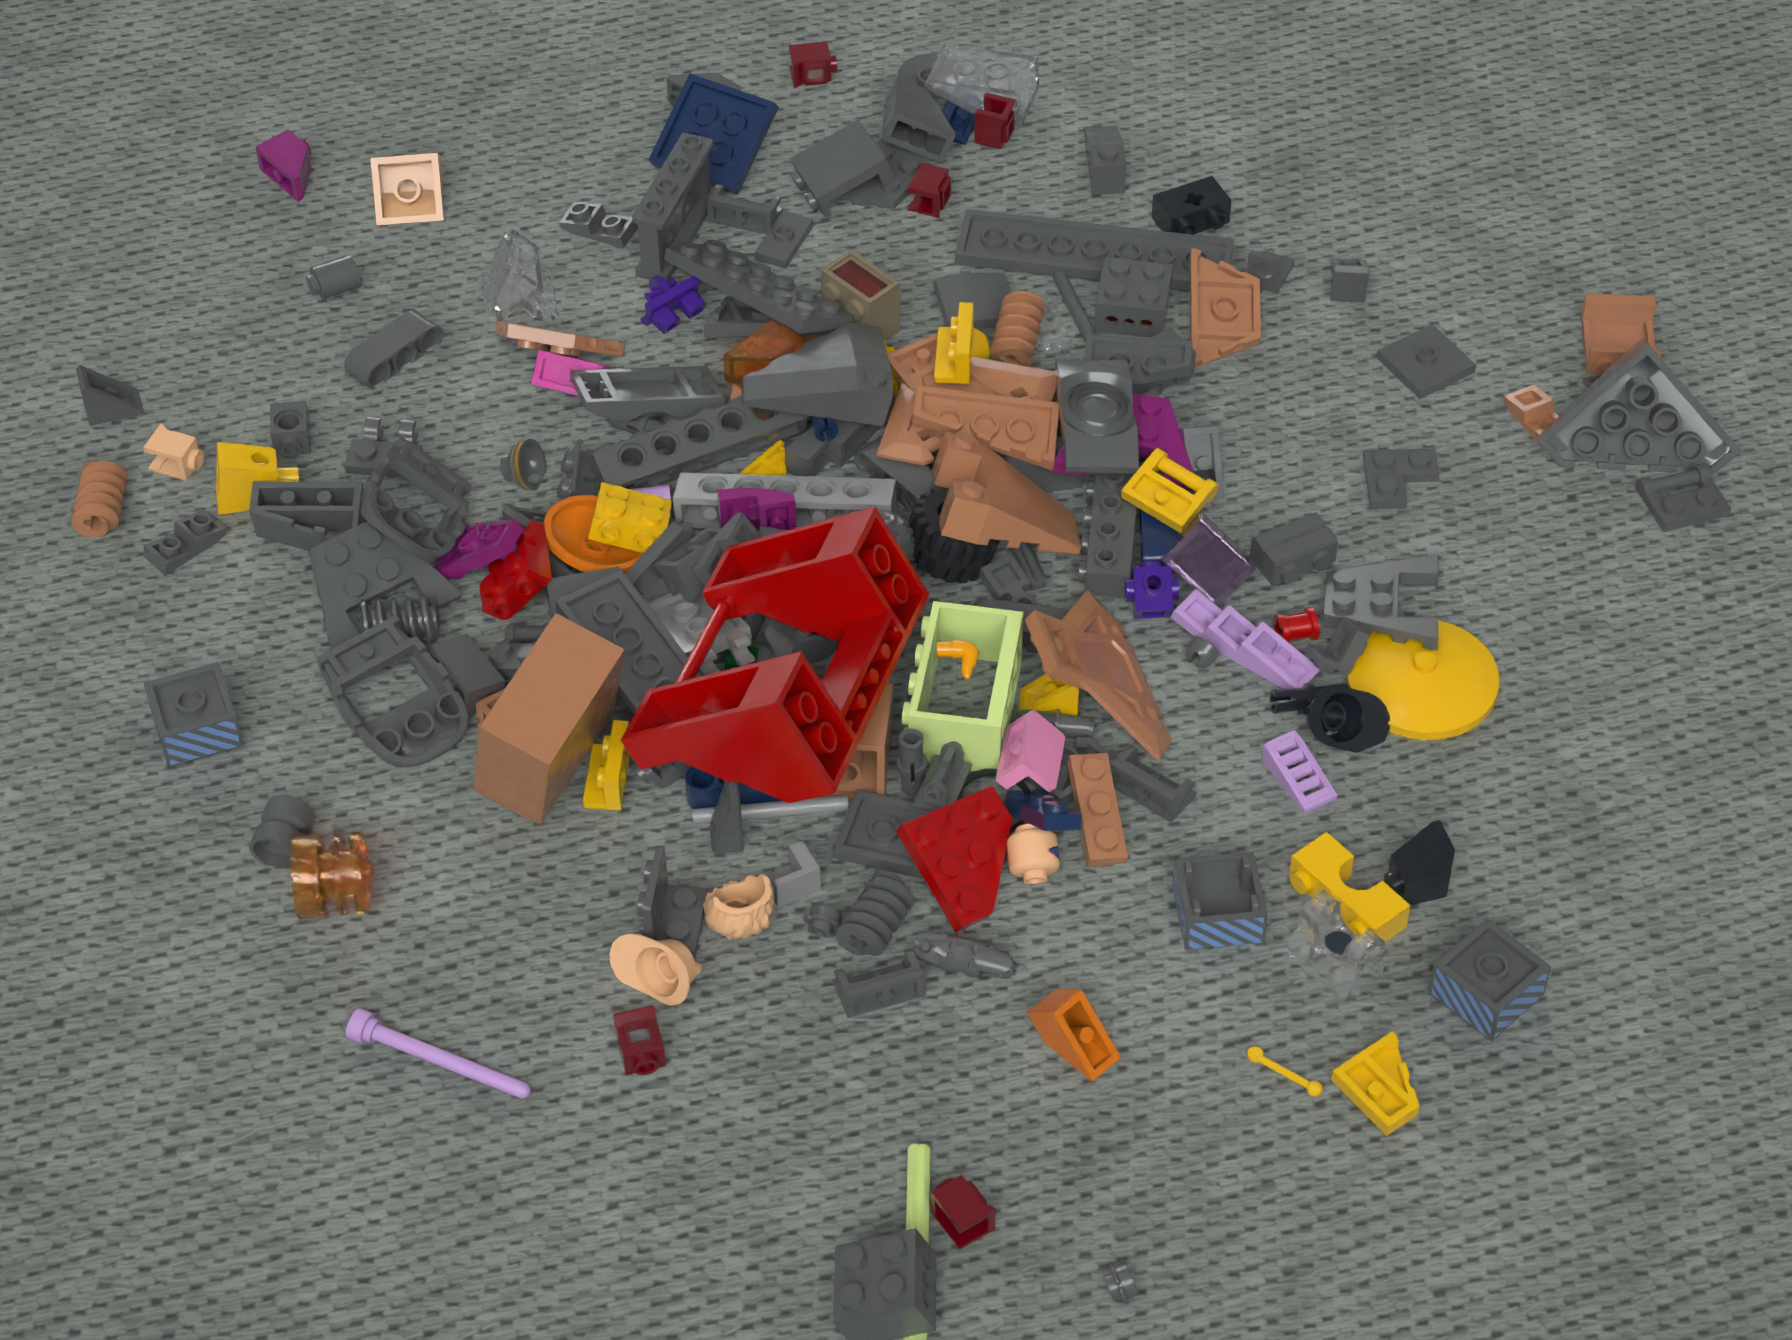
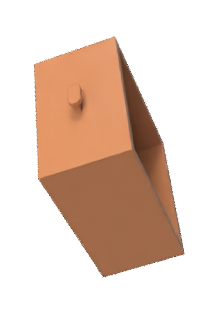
[473,613,625,825]

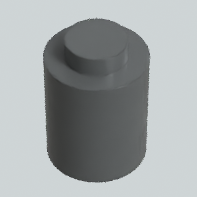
[306,254,361,300]

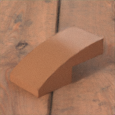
[1504,385,1559,451]

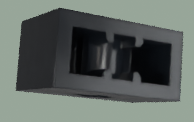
[1151,176,1231,235]

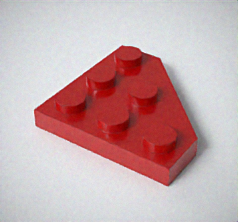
[896,785,1013,933]

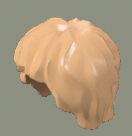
[703,874,774,940]

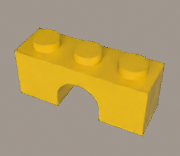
[1289,832,1411,952]

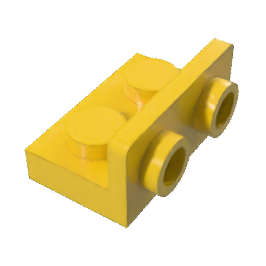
[934,302,974,384]
[583,720,631,811]

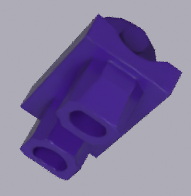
[640,275,705,334]

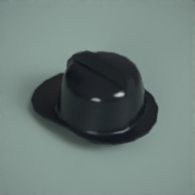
[1302,685,1390,753]

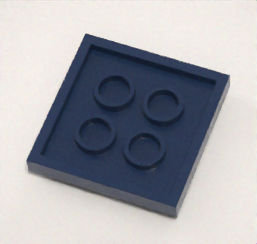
[649,73,779,195]

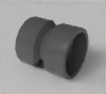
[249,795,316,869]

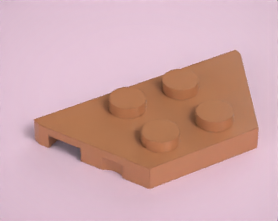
[1189,248,1261,367]
[495,321,625,357]

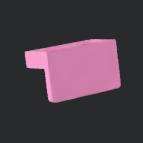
[995,709,1065,792]

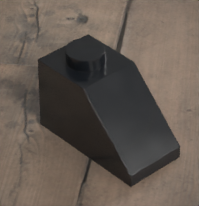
[1384,820,1455,905]

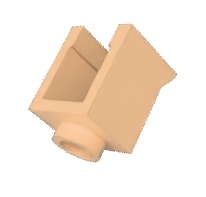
[143,424,205,481]

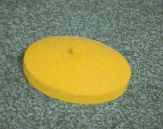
[1346,620,1500,740]

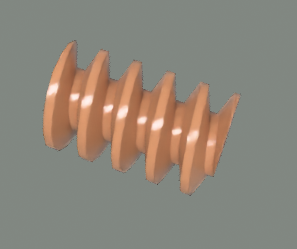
[990,291,1046,367]
[71,461,128,537]

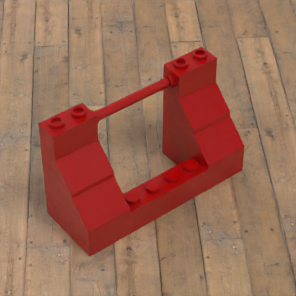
[620,507,929,803]

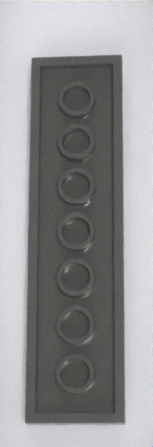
[955,209,1234,291]

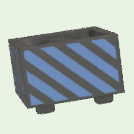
[144,662,243,767]
[1172,852,1268,950]
[1429,918,1551,1042]

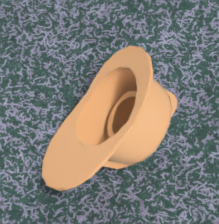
[609,933,702,1006]

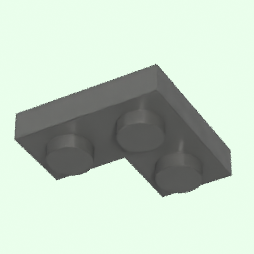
[1363,449,1439,509]

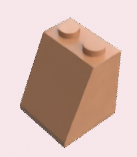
[820,684,893,800]

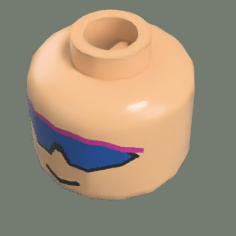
[1007,824,1060,884]

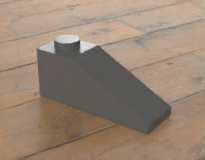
[1083,126,1126,195]

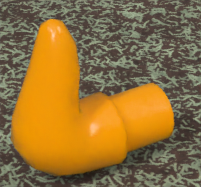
[937,640,979,679]

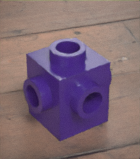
[1125,561,1179,619]

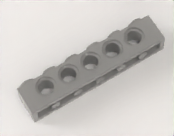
[673,472,897,529]

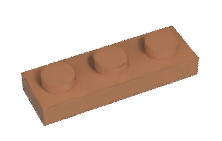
[1067,753,1128,867]

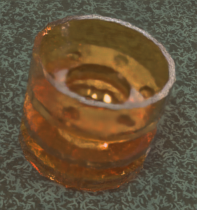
[290,830,373,919]

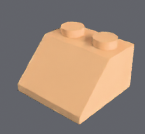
[370,153,444,225]

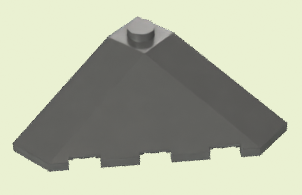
[742,322,893,426]
[1536,339,1741,475]

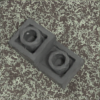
[559,202,638,248]
[143,509,226,576]

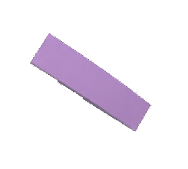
[1170,589,1320,689]

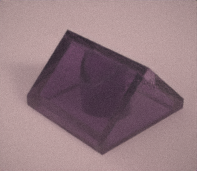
[1162,511,1256,607]

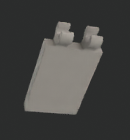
[647,589,755,676]

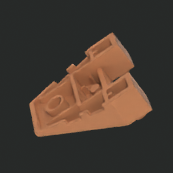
[932,431,1081,554]

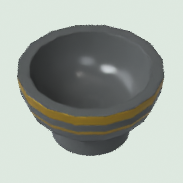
[500,439,547,490]

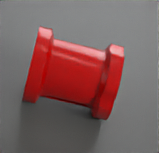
[1273,607,1320,643]

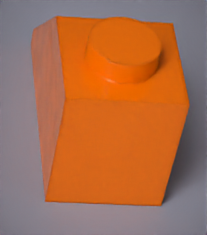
[1026,989,1121,1081]

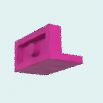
[531,350,616,396]

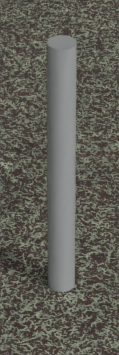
[692,795,849,824]

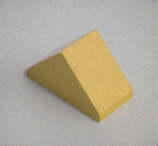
[1018,674,1080,715]

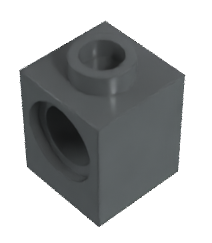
[270,401,311,457]

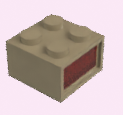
[821,250,900,341]

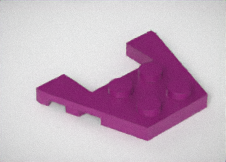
[1053,393,1194,492]

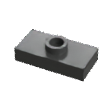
[755,211,813,269]

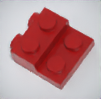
[480,520,552,620]

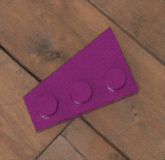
[434,519,524,580]

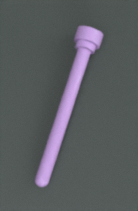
[346,1008,531,1098]

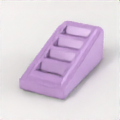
[1262,730,1337,814]

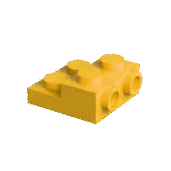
[588,482,672,553]

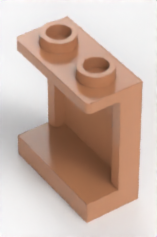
[1581,293,1661,376]

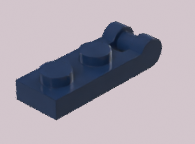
[1005,790,1082,831]

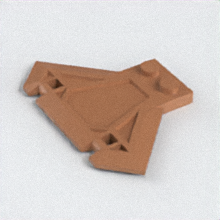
[876,333,1057,466]
[1025,590,1172,760]

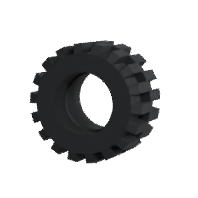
[908,488,1000,584]

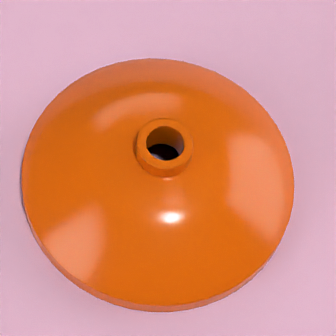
[543,495,644,574]

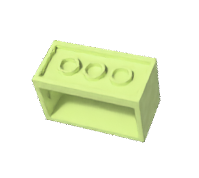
[902,601,1024,771]

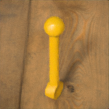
[1247,1046,1323,1097]

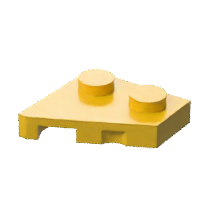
[1331,1031,1420,1136]

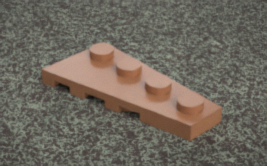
[912,385,1059,471]

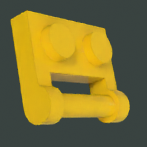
[1121,448,1219,534]

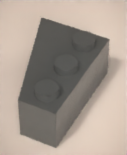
[249,481,367,551]

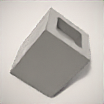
[766,841,821,907]

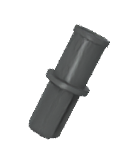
[1018,709,1094,738]

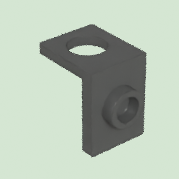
[1247,250,1295,293]

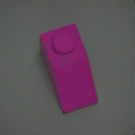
[256,129,311,202]

